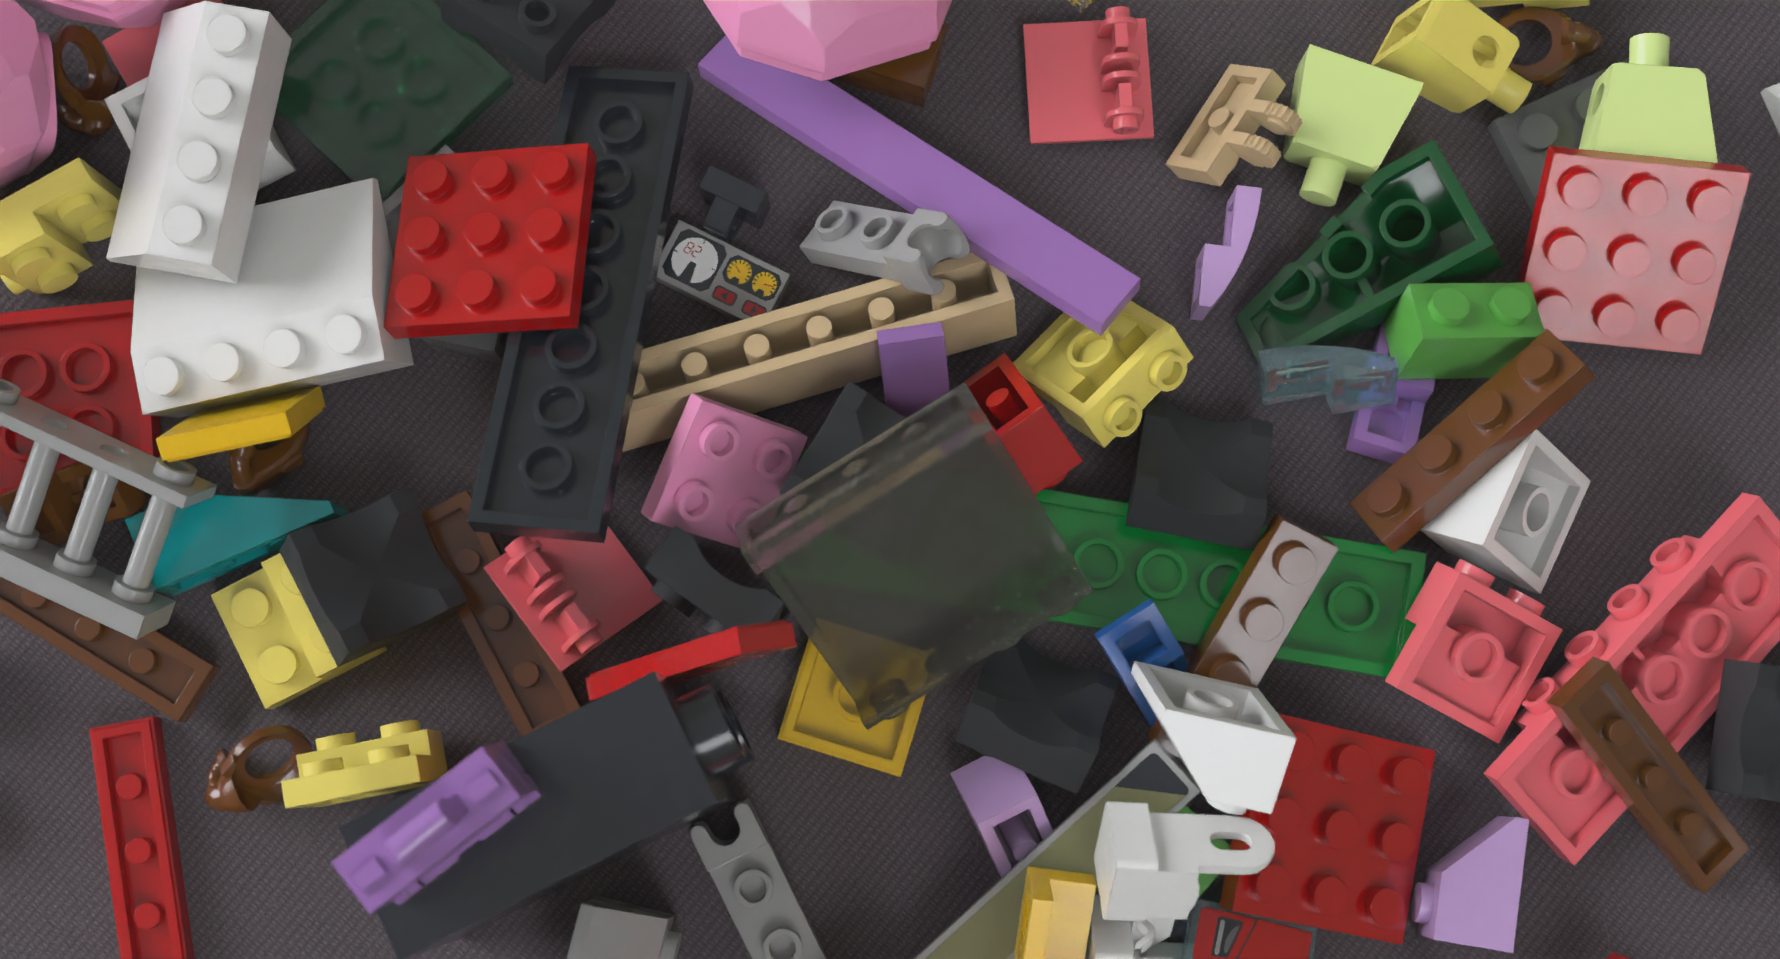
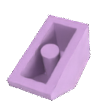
[950,756,1053,878]
[1411,816,1529,953]

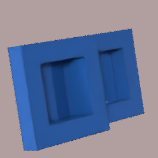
[1094,598,1188,728]

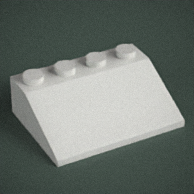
[131,178,414,418]

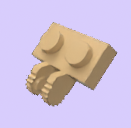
[1166,64,1302,187]

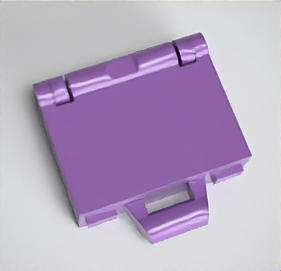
[331,741,542,914]

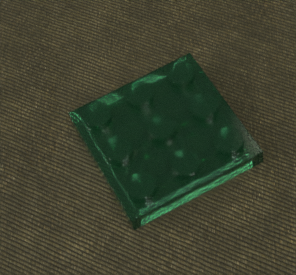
[276,0,514,203]

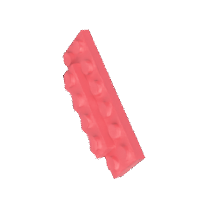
[1483,492,1780,866]

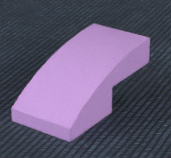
[1190,185,1262,321]

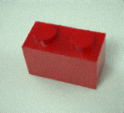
[953,353,1083,499]

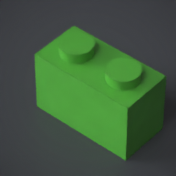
[1383,282,1544,380]

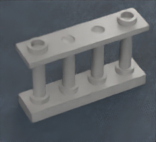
[0,378,217,640]

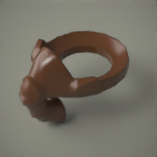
[1498,7,1603,87]
[51,25,120,137]
[227,422,310,497]
[205,725,312,813]

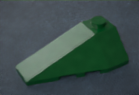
[1235,139,1504,371]

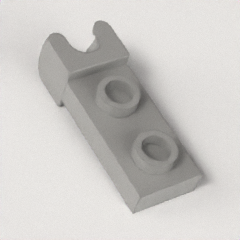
[799,200,970,295]
[689,797,827,959]

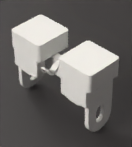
[1085,802,1275,959]

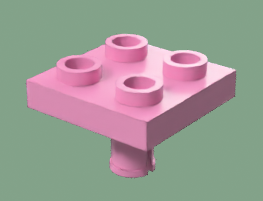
[640,393,808,554]

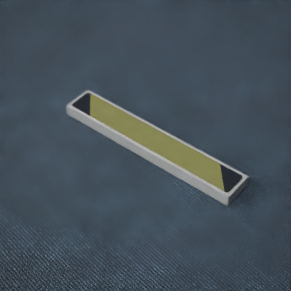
[913,738,1201,959]

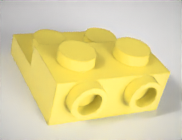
[0,157,122,295]
[1013,301,1194,448]
[211,553,387,710]
[281,719,448,808]

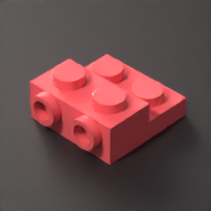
[1385,559,1563,744]

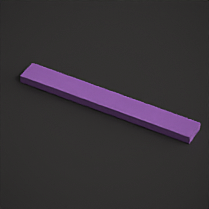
[698,35,1141,336]

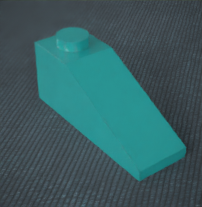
[125,495,348,596]

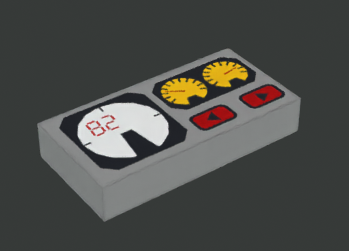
[656,220,791,321]

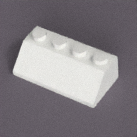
[106,1,292,284]

